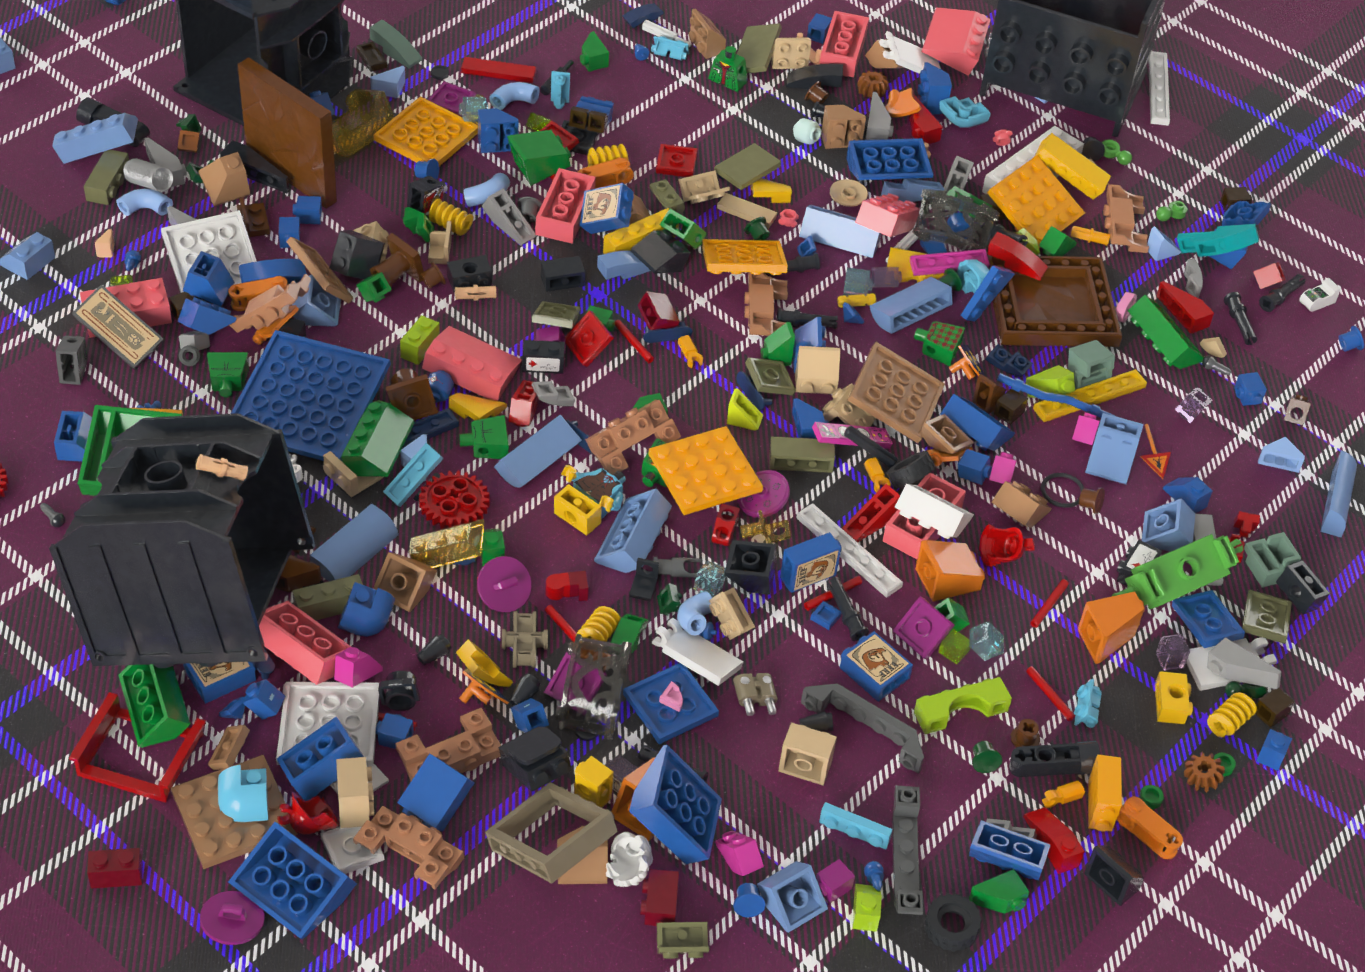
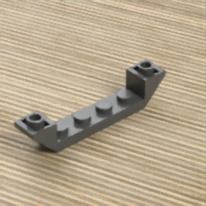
[801,684,924,774]
[892,785,923,915]

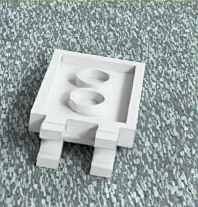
[879,31,941,74]
[652,618,743,686]
[1182,637,1277,691]

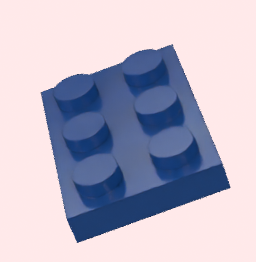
[1172,590,1245,648]

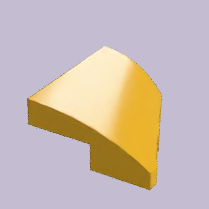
[884,247,925,284]
[449,393,507,420]

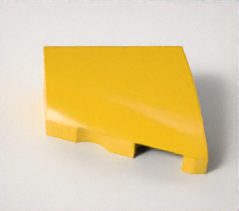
[750,178,792,203]
[456,639,513,687]

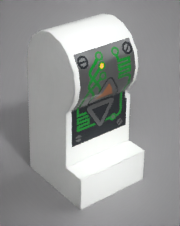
[1299,278,1340,312]

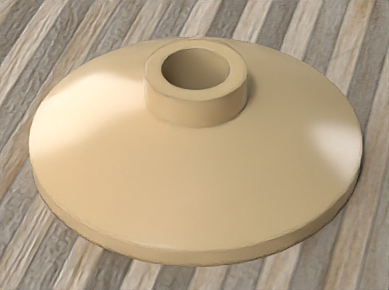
[830,179,868,206]

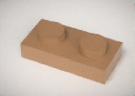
[208,725,250,770]

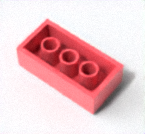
[820,11,869,77]
[535,168,596,244]
[855,193,921,237]
[80,278,172,338]
[883,473,966,559]
[259,600,351,685]

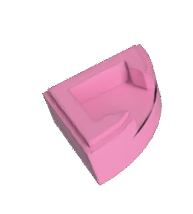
[659,681,683,712]

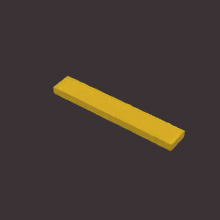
[1033,369,1147,422]

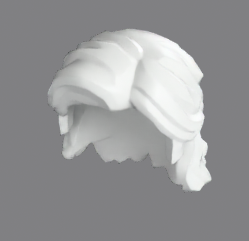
[606,832,653,887]

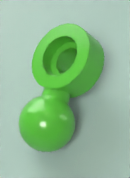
[1102,140,1132,165]
[1156,201,1187,221]

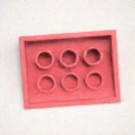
[921,8,991,76]
[422,326,522,401]

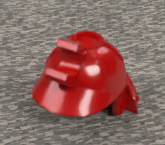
[979,524,1035,566]
[277,792,340,835]

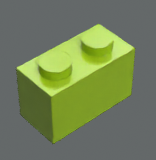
[400,315,440,365]

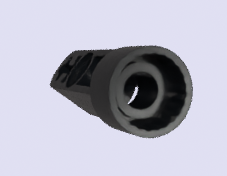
[76,97,150,147]
[1009,741,1101,777]

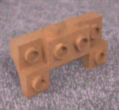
[1103,184,1149,253]
[744,272,788,336]
[230,274,311,333]
[585,400,681,475]
[395,708,501,782]
[353,806,464,889]

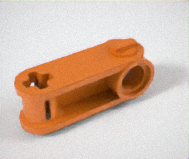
[578,158,634,189]
[228,276,288,311]
[1117,796,1183,859]

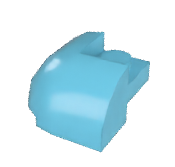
[940,96,991,128]
[957,259,989,294]
[218,765,268,822]

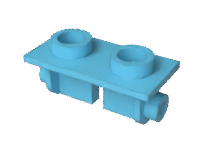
[651,36,689,61]
[551,71,570,109]
[1074,679,1102,728]

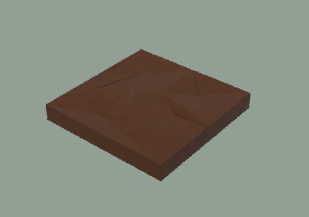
[238,57,337,209]
[987,255,1122,347]

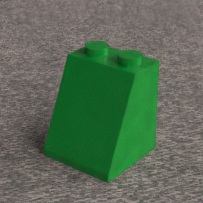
[507,130,571,186]

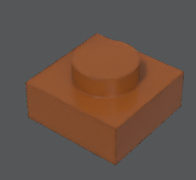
[177,130,200,153]

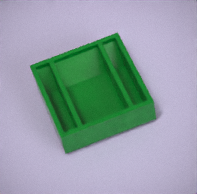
[77,405,182,496]

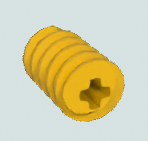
[587,144,629,167]
[429,198,474,236]
[576,606,621,646]
[1207,692,1257,737]

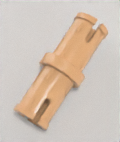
[455,285,496,301]
[196,454,248,481]

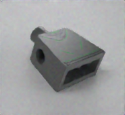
[55,336,88,385]

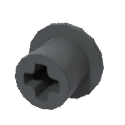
[517,196,542,222]

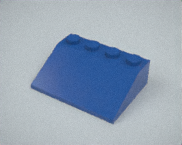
[847,138,933,180]
[629,745,722,865]
[228,822,357,940]

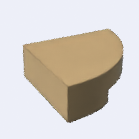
[1200,337,1227,358]

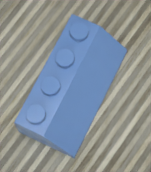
[52,113,138,164]
[594,488,672,573]

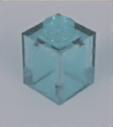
[459,97,488,122]
[843,267,873,296]
[693,561,726,598]
[969,621,1004,661]

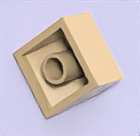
[795,346,840,394]

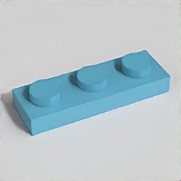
[383,443,443,507]
[819,802,893,849]

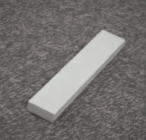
[1148,51,1170,126]
[796,503,903,598]

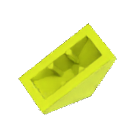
[727,388,763,431]

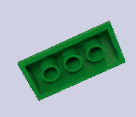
[1128,295,1204,369]
[341,402,414,477]
[119,664,190,748]

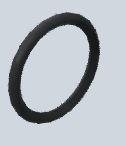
[1041,473,1084,508]

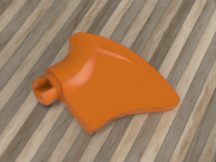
[885,88,921,117]
[253,305,299,345]
[926,446,973,467]

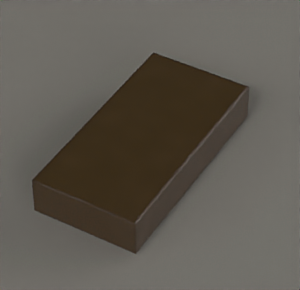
[356,41,387,72]

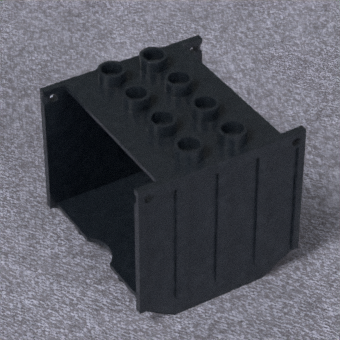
[173,0,354,126]
[979,0,1165,137]
[49,413,315,668]

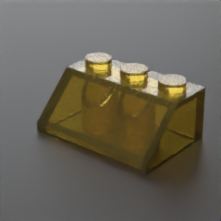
[409,519,484,568]

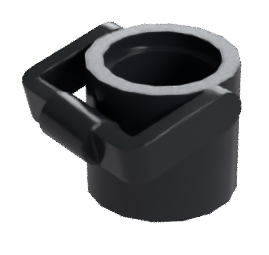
[378,671,420,711]

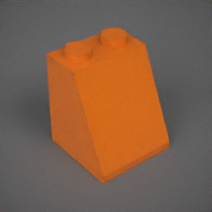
[915,540,985,602]
[1077,592,1145,664]
[611,757,655,841]

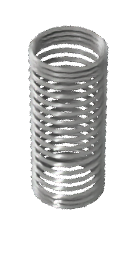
[123,158,174,192]

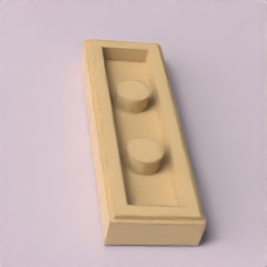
[717,193,777,229]

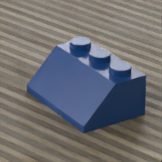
[940,394,1015,451]
[277,717,364,801]
[969,820,1050,881]

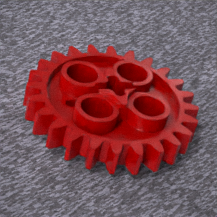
[419,470,490,530]

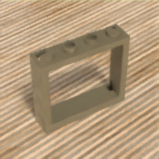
[485,782,618,883]

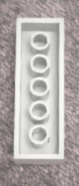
[982,126,1084,194]

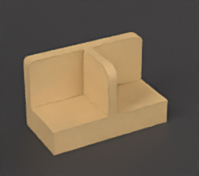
[428,221,452,264]

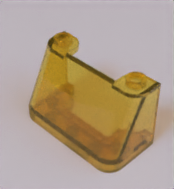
[332,89,394,157]

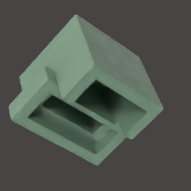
[1068,340,1115,390]
[1244,532,1301,587]

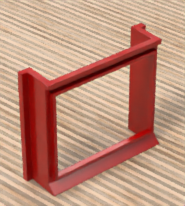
[69,692,206,803]

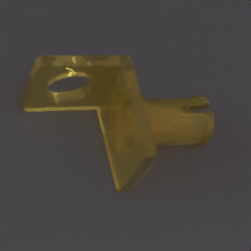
[740,510,791,543]

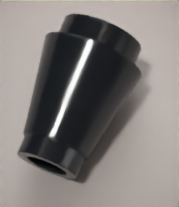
[416,634,452,666]
[509,674,541,706]
[799,711,834,733]

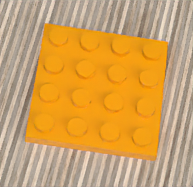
[373,96,478,166]
[987,155,1085,248]
[702,239,787,275]
[649,426,763,515]

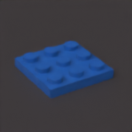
[623,663,719,744]

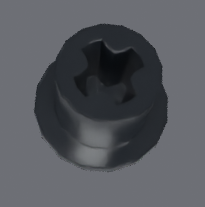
[1082,137,1105,162]

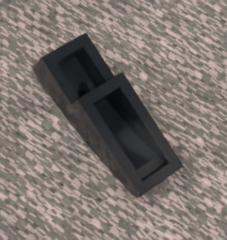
[786,64,843,89]

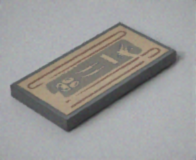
[72,285,164,370]

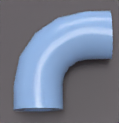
[489,82,540,110]
[464,173,510,207]
[116,188,173,216]
[677,591,712,636]

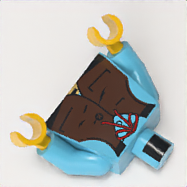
[561,465,626,519]

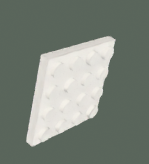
[161,210,257,293]
[276,682,380,766]

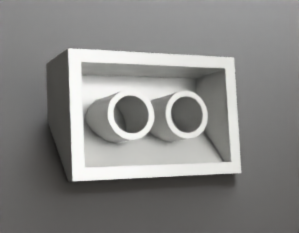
[895,484,974,539]

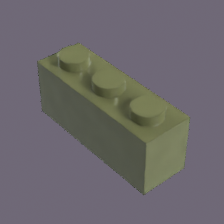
[84,150,129,205]
[769,437,835,473]
[292,574,363,621]

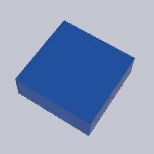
[810,601,842,630]

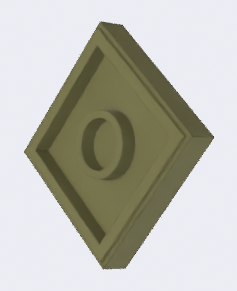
[745,358,796,395]

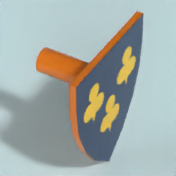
[949,345,985,380]
[459,668,509,704]

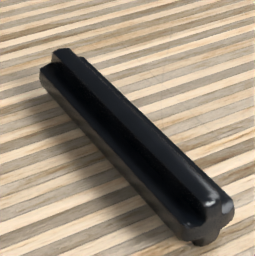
[844,426,898,468]

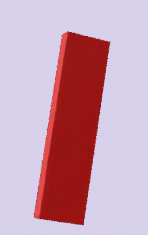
[461,57,536,83]

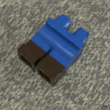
[569,96,614,134]

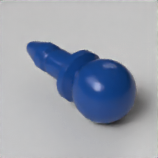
[124,250,141,271]
[864,861,884,891]

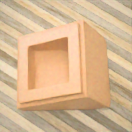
[95,229,115,257]

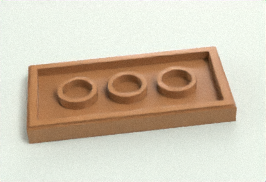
[286,237,354,303]

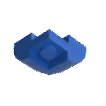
[337,582,395,637]

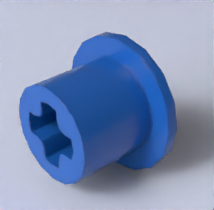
[414,159,439,180]
[1339,326,1364,352]
[733,883,765,918]

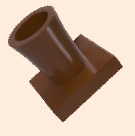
[370,233,424,287]
[386,369,438,420]

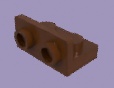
[236,197,270,237]

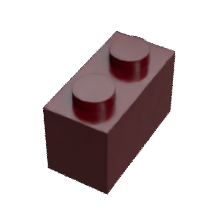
[637,291,680,330]
[87,848,143,889]
[640,869,679,926]

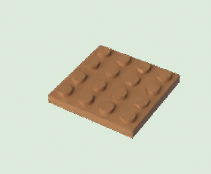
[847,342,945,443]
[171,755,298,869]

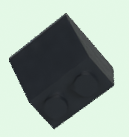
[630,229,691,274]
[329,230,385,280]
[725,540,777,595]
[1084,845,1144,906]

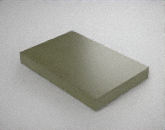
[714,143,781,190]
[532,301,581,328]
[1242,590,1292,644]

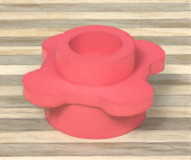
[993,129,1013,146]
[778,209,799,227]

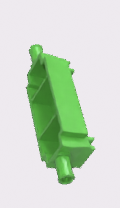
[1112,534,1243,610]

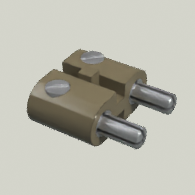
[733,673,778,716]

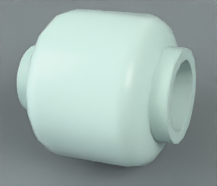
[793,118,821,145]

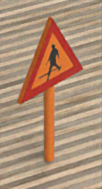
[1140,424,1171,479]

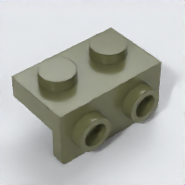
[649,179,685,216]
[656,922,709,959]

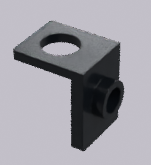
[629,558,659,602]

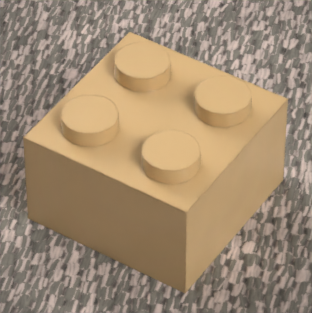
[779,722,837,786]
[336,757,374,828]

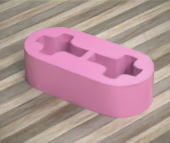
[1116,292,1137,323]

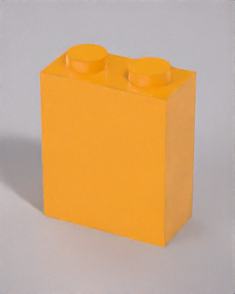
[1088,755,1122,832]

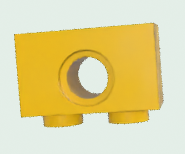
[554,484,602,536]
[1155,671,1193,724]
[574,756,613,808]

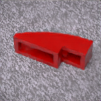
[987,232,1048,281]

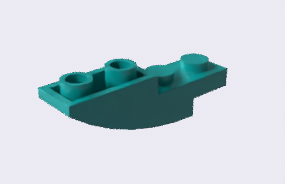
[1177,224,1259,257]

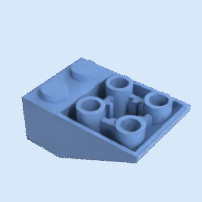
[1085,413,1143,484]

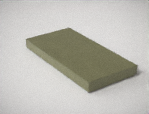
[737,23,782,73]

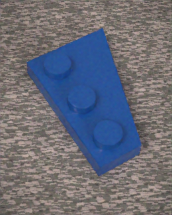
[960,265,1015,322]

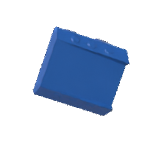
[1222,201,1271,226]

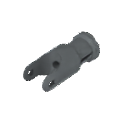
[652,557,703,577]

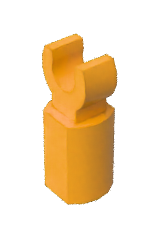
[678,335,703,368]
[864,457,891,493]
[1042,781,1085,808]

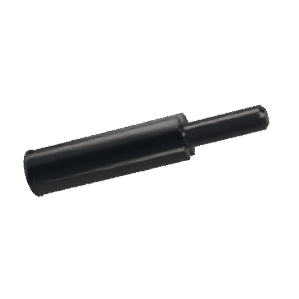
[540,60,574,95]

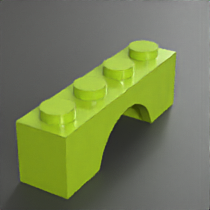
[914,677,1012,734]

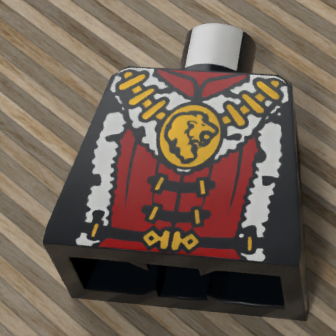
[407,176,448,218]

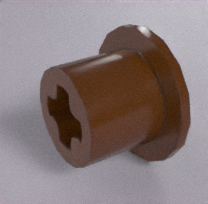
[804,81,829,104]
[420,262,446,289]
[1079,487,1105,514]
[1010,719,1040,747]

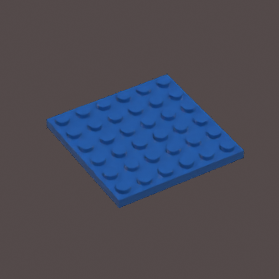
[230,330,391,461]

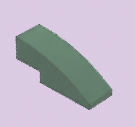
[369,20,422,69]

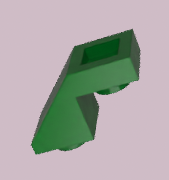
[403,207,434,243]
[609,613,649,655]

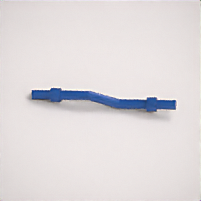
[997,373,1115,418]

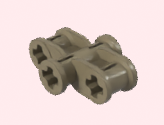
[502,611,548,668]

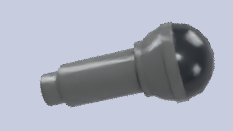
[1202,356,1232,376]
[40,503,65,528]

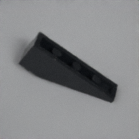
[220,140,289,194]

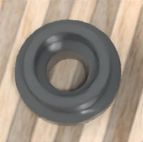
[179,345,200,366]

